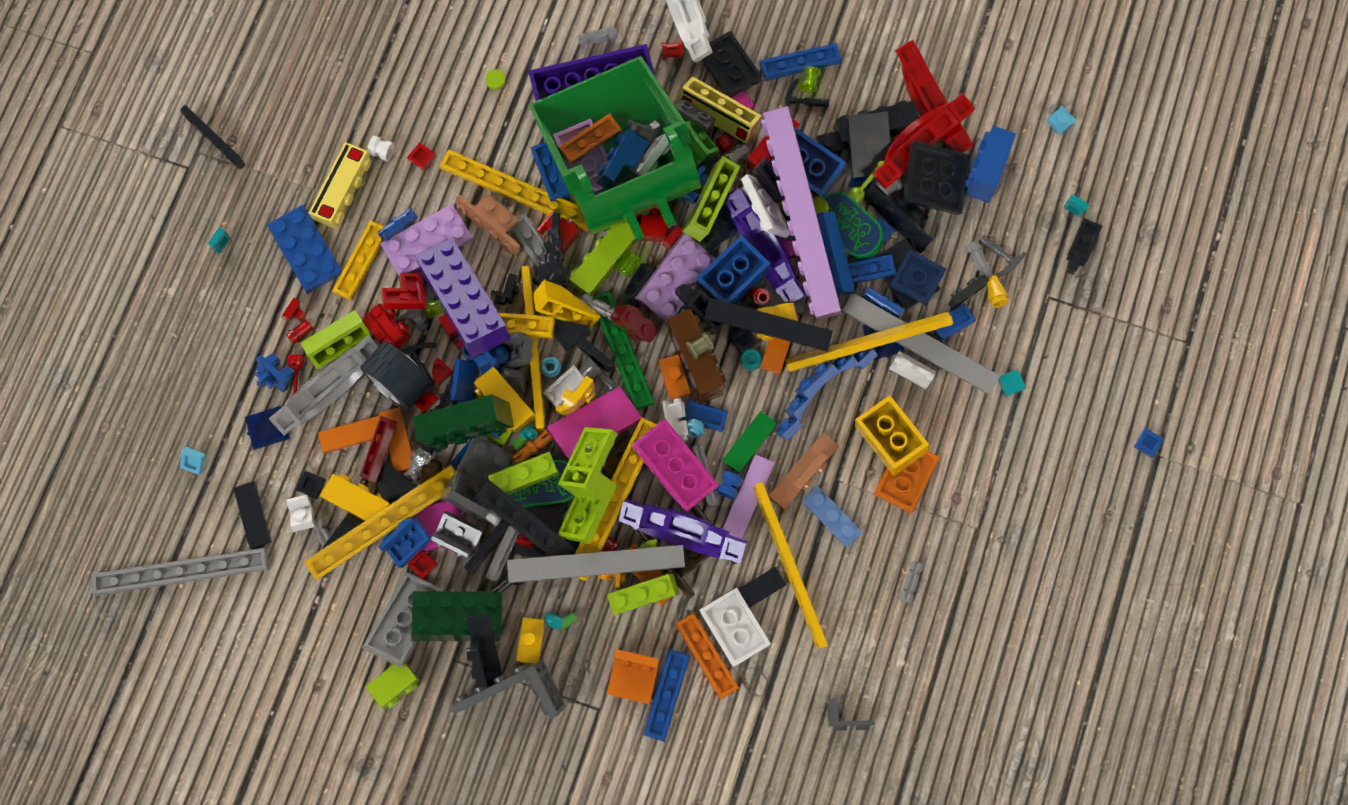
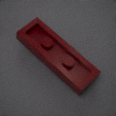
[360,416,397,483]

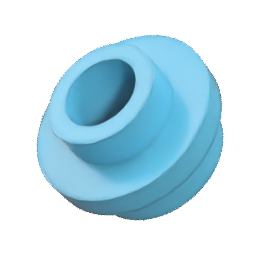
[540,357,561,378]
[687,419,705,438]

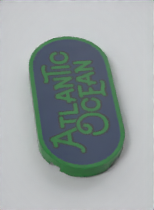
[823,192,884,258]
[501,460,574,508]

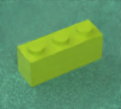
[301,310,372,370]
[488,452,559,495]
[607,574,680,616]

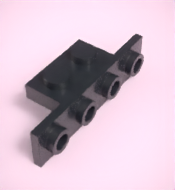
[864,183,933,254]
[466,614,503,688]

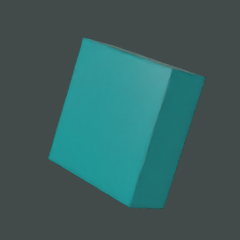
[1064,194,1089,218]
[207,227,231,254]
[998,369,1026,397]

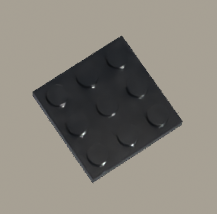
[903,141,969,215]

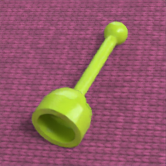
[847,161,884,204]

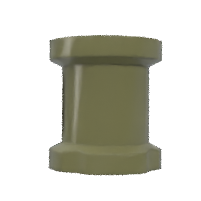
[686,332,714,360]

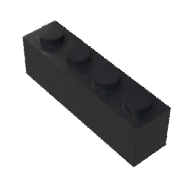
[833,100,919,149]

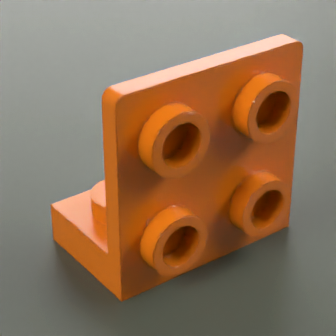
[607,649,659,704]

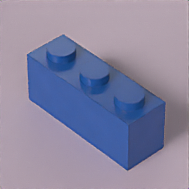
[596,129,649,190]

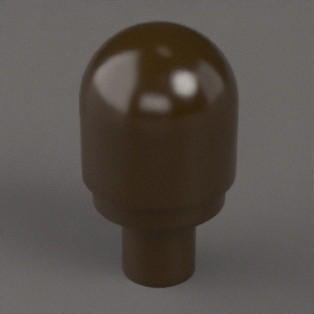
[417,459,442,484]

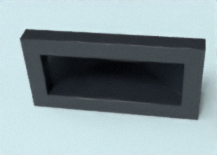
[554,319,591,351]
[376,463,418,501]

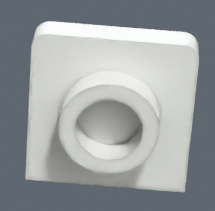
[286,495,315,533]

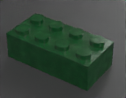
[413,395,514,450]
[411,591,502,642]

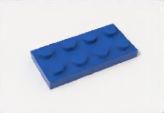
[267,205,342,294]

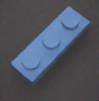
[801,486,862,548]

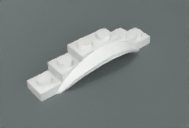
[666,0,713,63]

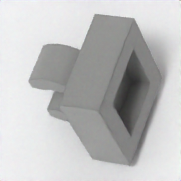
[722,144,749,168]

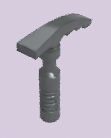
[979,235,1027,277]

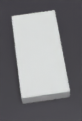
[542,365,585,408]

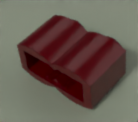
[610,305,659,342]

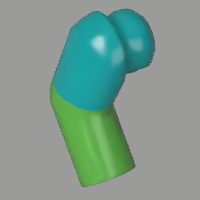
[511,425,538,451]
[545,612,578,630]

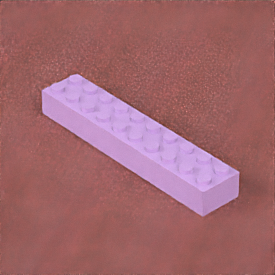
[761,106,842,320]

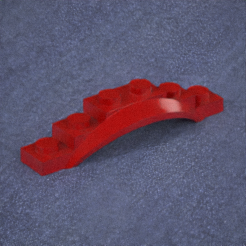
[894,39,974,153]
[872,93,975,189]

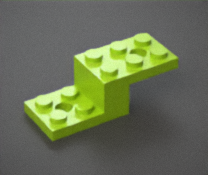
[558,427,618,544]

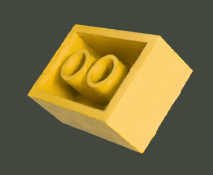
[855,395,929,476]

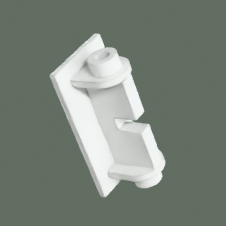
[889,351,936,389]
[663,398,689,442]

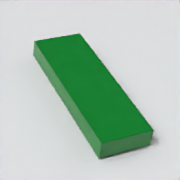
[722,411,778,474]

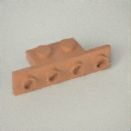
[456,194,520,257]
[768,433,839,510]

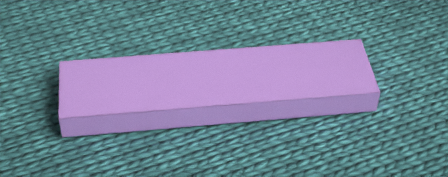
[723,454,775,539]

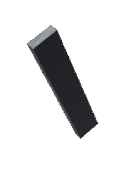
[704,298,833,352]
[474,480,577,557]

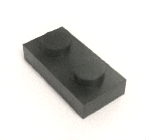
[948,274,989,310]

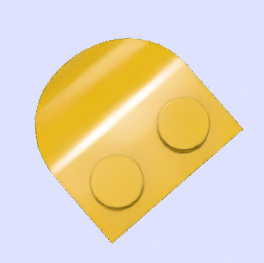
[556,376,596,416]

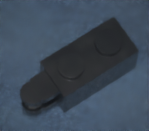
[674,284,724,335]

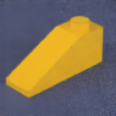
[533,280,600,329]

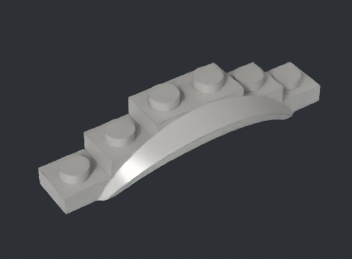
[269,335,378,435]

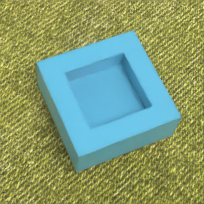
[1046,106,1076,135]
[180,447,206,475]

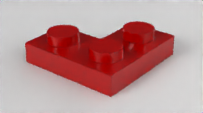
[381,273,426,309]

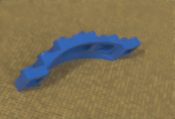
[775,348,878,440]

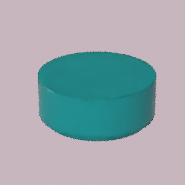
[741,349,762,371]

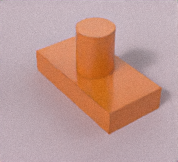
[658,354,691,401]

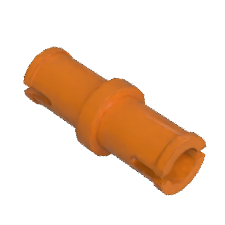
[512,430,553,464]

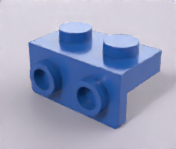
[379,518,432,568]

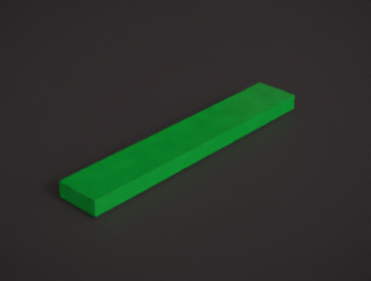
[593,290,655,411]

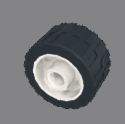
[360,341,432,410]

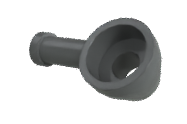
[579,356,616,391]

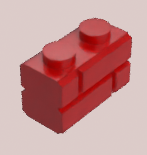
[362,304,411,349]

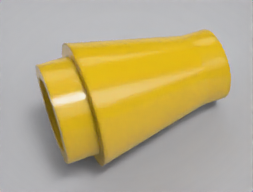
[987,275,1009,308]

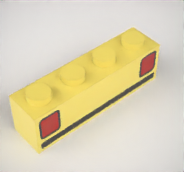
[679,76,762,144]
[309,142,371,229]

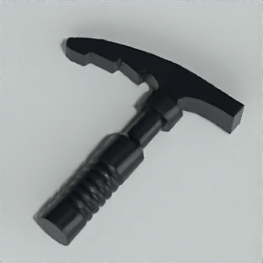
[784,78,829,107]
[401,342,437,388]

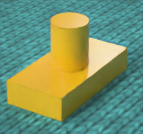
[516,617,545,664]

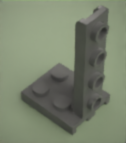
[450,659,566,719]

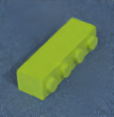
[682,156,741,242]
[569,222,638,297]

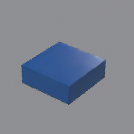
[1133,428,1164,458]

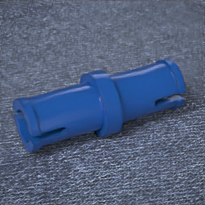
[377,208,418,242]
[863,286,905,319]

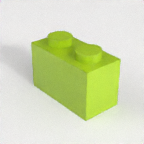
[365,662,420,709]

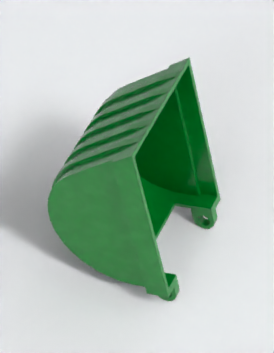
[529,56,701,242]

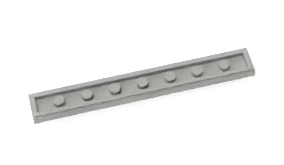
[842,293,1000,395]
[507,545,685,583]
[91,548,269,596]

